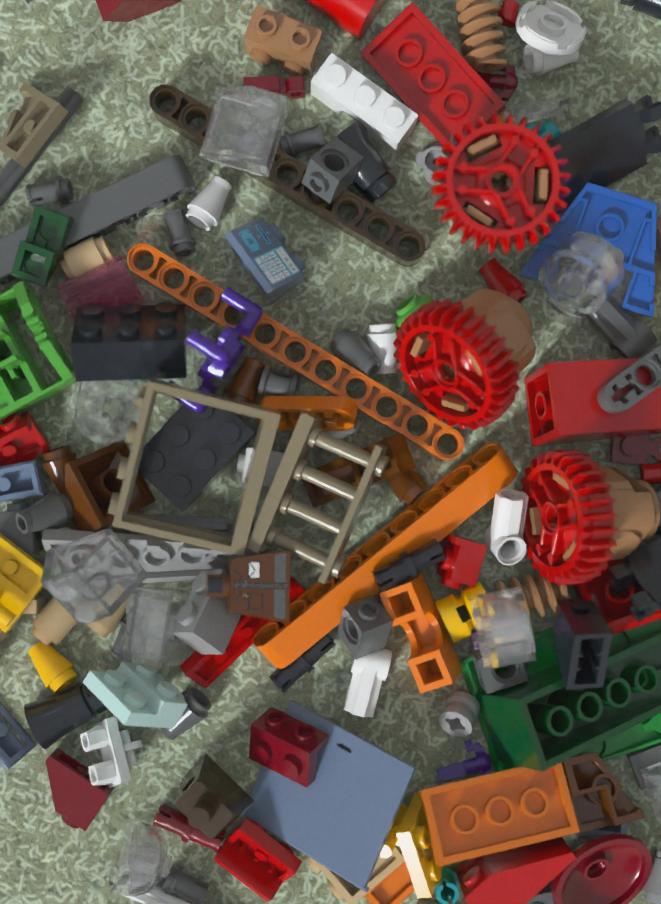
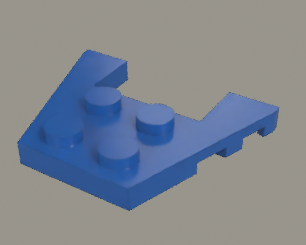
[520,182,657,318]

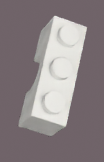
[310,52,418,155]

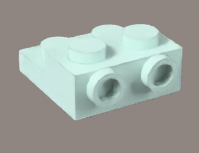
[83,660,188,728]

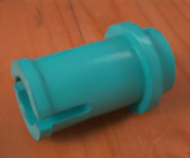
[434,867,459,904]

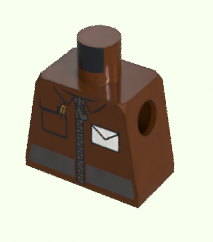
[205,551,290,622]

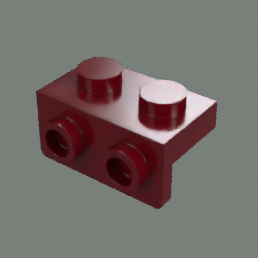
[249,708,328,788]

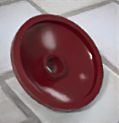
[552,834,652,904]

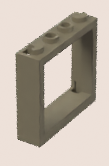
[108,377,281,556]

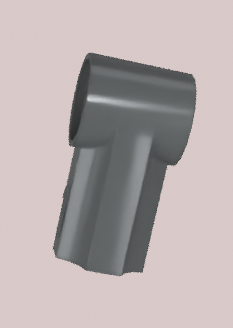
[585,293,657,359]

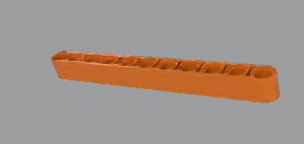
[127,243,464,460]

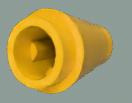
[27,641,78,694]

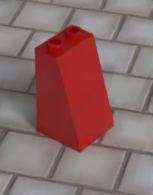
[524,358,661,447]

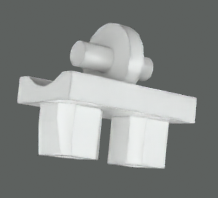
[80,716,143,788]

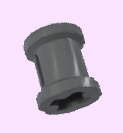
[257,365,300,396]

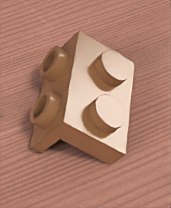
[244,6,322,77]

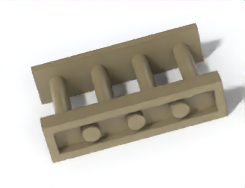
[246,412,389,584]

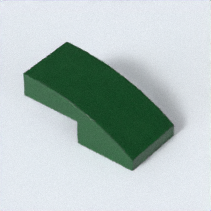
[11,205,73,287]

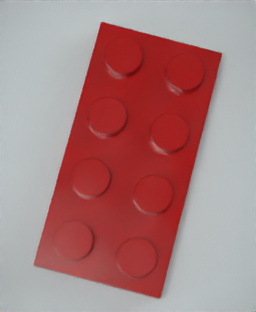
[360,2,506,146]

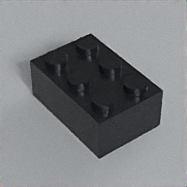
[71,302,187,382]
[138,386,257,512]

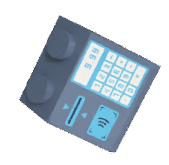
[225,217,306,305]

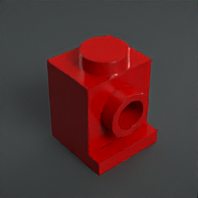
[436,534,487,589]

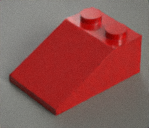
[456,836,577,904]

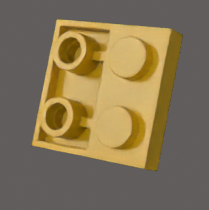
[0,533,53,633]
[380,792,444,898]

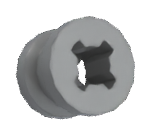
[438,691,480,737]

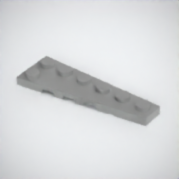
[42,528,265,588]

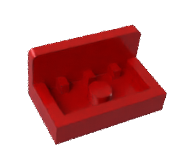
[0,411,50,466]
[214,818,303,902]

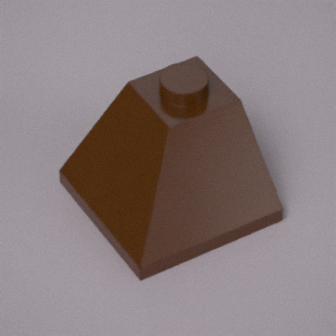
[65,440,156,532]

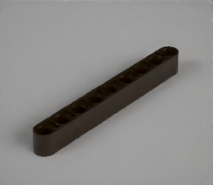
[149,84,426,267]

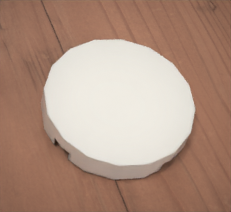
[515,0,587,56]

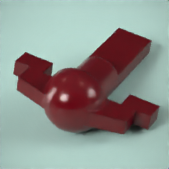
[477,64,518,101]

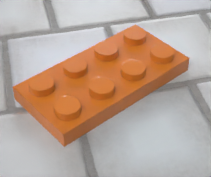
[419,762,580,866]

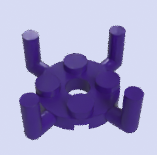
[169,287,263,413]

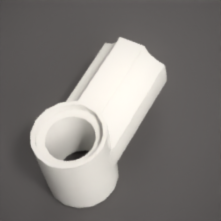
[484,488,529,566]
[344,648,392,718]

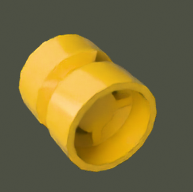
[434,581,499,644]

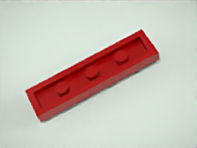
[180,575,306,689]

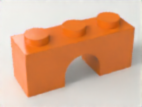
[379,572,463,694]

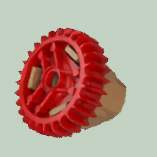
[431,113,571,255]
[393,289,536,430]
[519,449,660,585]

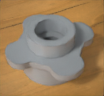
[416,141,446,183]

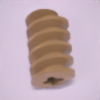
[455,0,508,72]
[491,572,569,626]

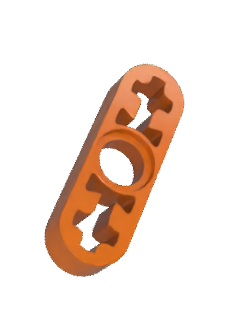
[256,396,358,431]

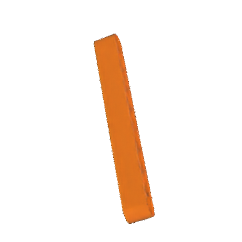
[253,442,518,669]

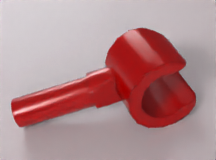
[497,0,520,28]

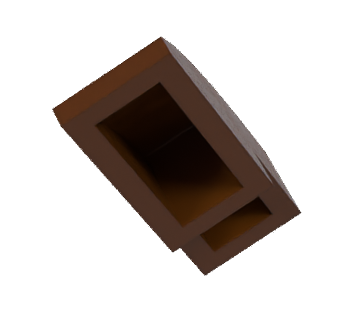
[303,434,416,508]

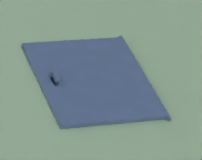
[241,700,416,893]

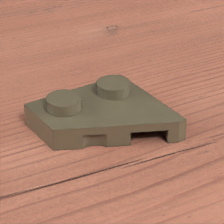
[0,82,68,168]

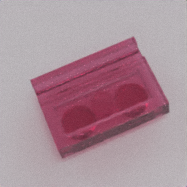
[57,255,146,319]

